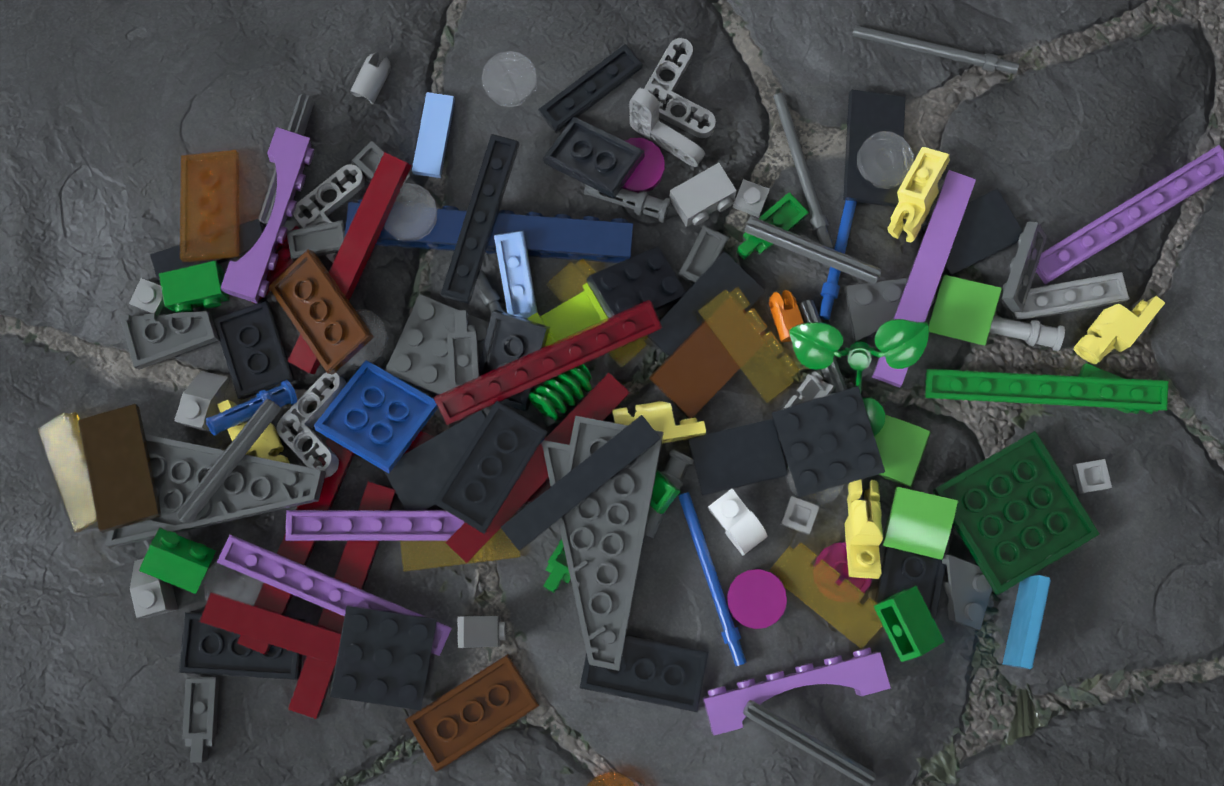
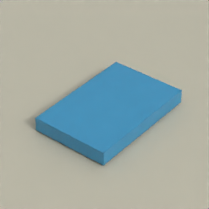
[1003,575,1051,669]

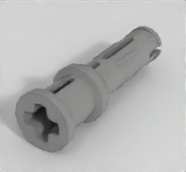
[990,316,1065,352]

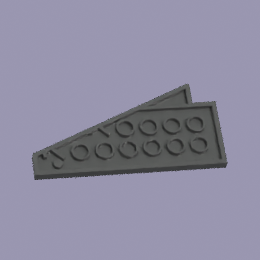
[542,416,664,671]
[87,434,326,547]

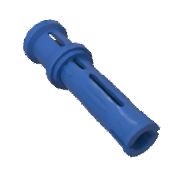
[206,380,297,435]

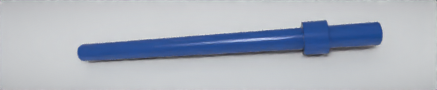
[819,200,857,320]
[678,492,747,666]

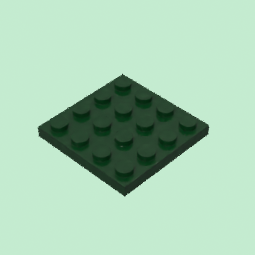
[933,431,1100,594]

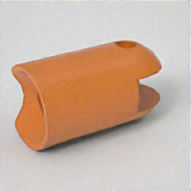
[769,290,804,342]

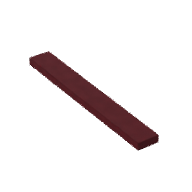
[288,152,412,374]
[434,300,662,425]
[445,373,630,563]
[237,438,355,654]
[288,481,396,719]

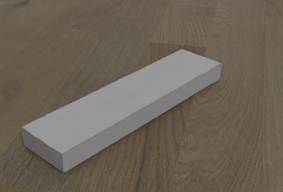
[1011,272,1129,321]

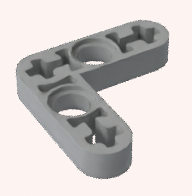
[644,38,716,138]
[629,88,705,167]
[293,164,365,263]
[277,372,347,478]

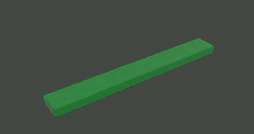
[924,369,1169,411]

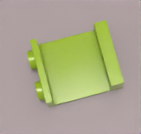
[527,283,608,347]

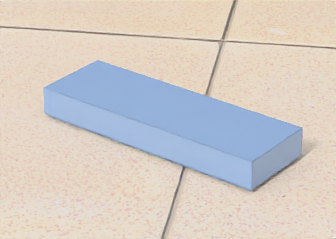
[412,92,455,178]
[494,231,538,319]

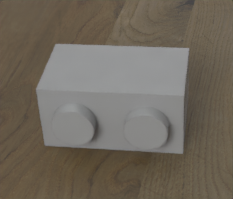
[669,163,737,227]

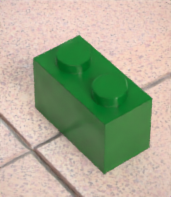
[159,261,230,313]
[139,528,216,594]
[873,586,945,662]

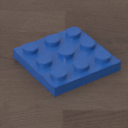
[314,360,438,473]

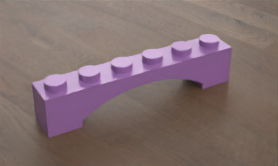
[221,127,314,304]
[703,648,891,735]

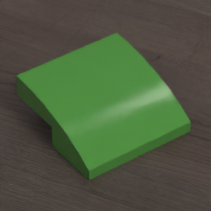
[929,274,1002,346]
[874,415,931,487]
[882,487,958,560]

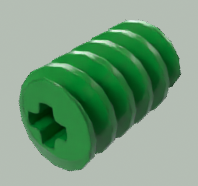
[529,364,592,421]

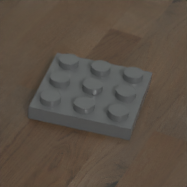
[385,294,489,395]

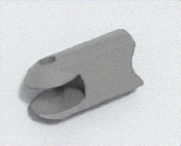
[350,53,391,104]

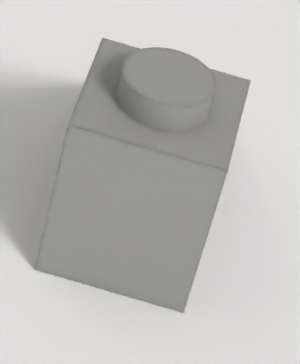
[174,371,230,432]
[130,558,178,618]
[458,616,506,648]

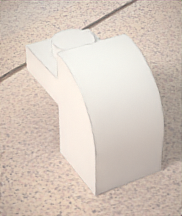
[708,489,768,556]

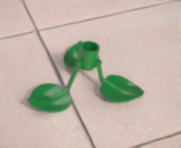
[789,319,929,436]

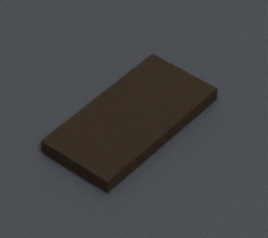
[78,404,162,533]

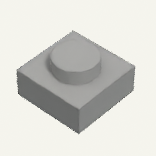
[733,179,770,218]
[129,278,164,315]
[1073,459,1112,494]
[780,496,819,535]

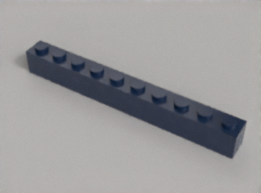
[345,199,633,263]

